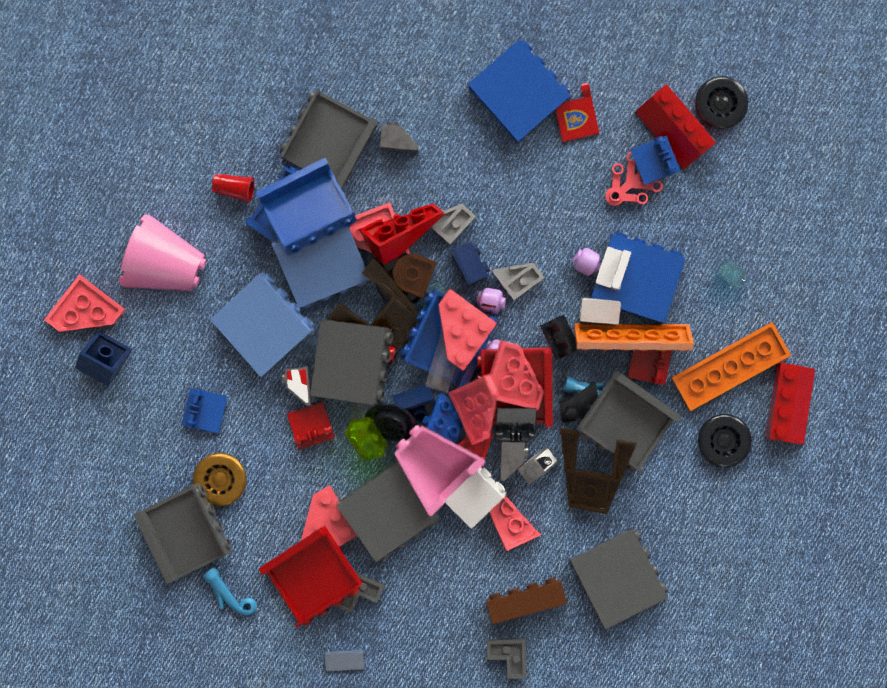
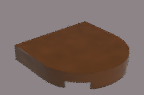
[393,254,437,298]

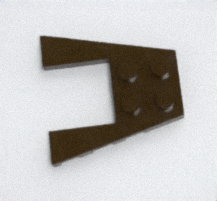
[328,257,419,349]
[560,428,637,514]

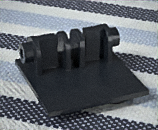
[540,314,579,360]
[495,407,536,443]

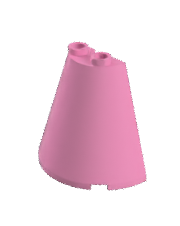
[119,214,206,291]
[394,425,486,516]

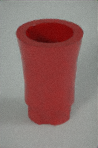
[212,174,255,203]

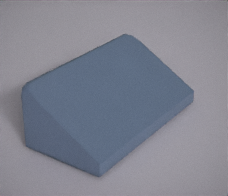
[325,650,365,671]

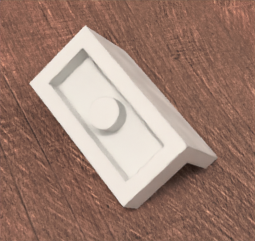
[596,247,631,290]
[579,298,621,325]

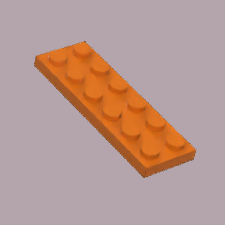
[671,322,791,411]
[574,323,694,352]

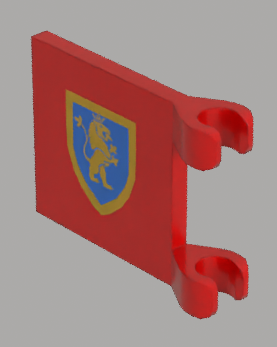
[555,83,599,142]

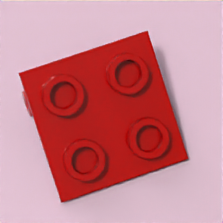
[627,350,672,385]
[287,402,335,450]

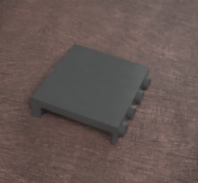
[280,88,378,190]
[310,320,393,405]
[577,371,681,474]
[336,460,440,562]
[134,483,233,584]
[569,527,668,630]

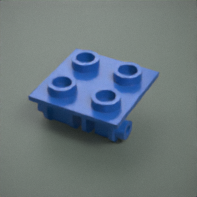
[631,136,680,185]
[182,388,228,434]
[423,393,463,444]

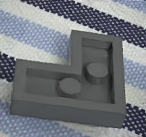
[336,572,385,613]
[487,638,527,679]

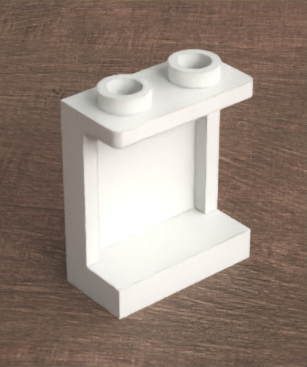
[445,467,506,529]

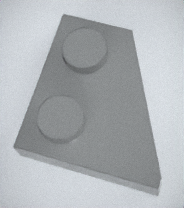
[431,204,476,245]
[492,263,544,301]

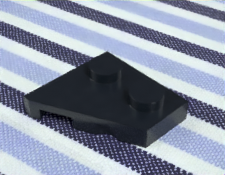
[559,381,598,422]

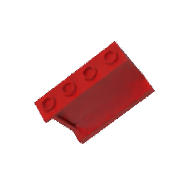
[477,347,553,427]
[258,525,363,627]

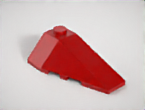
[360,203,444,264]

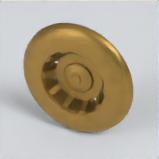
[193,453,246,507]

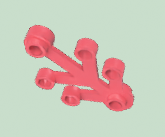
[605,151,663,206]

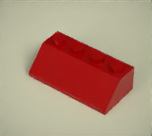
[635,84,716,170]
[765,363,815,445]

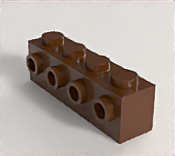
[486,577,567,624]

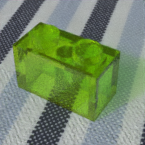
[344,417,388,461]

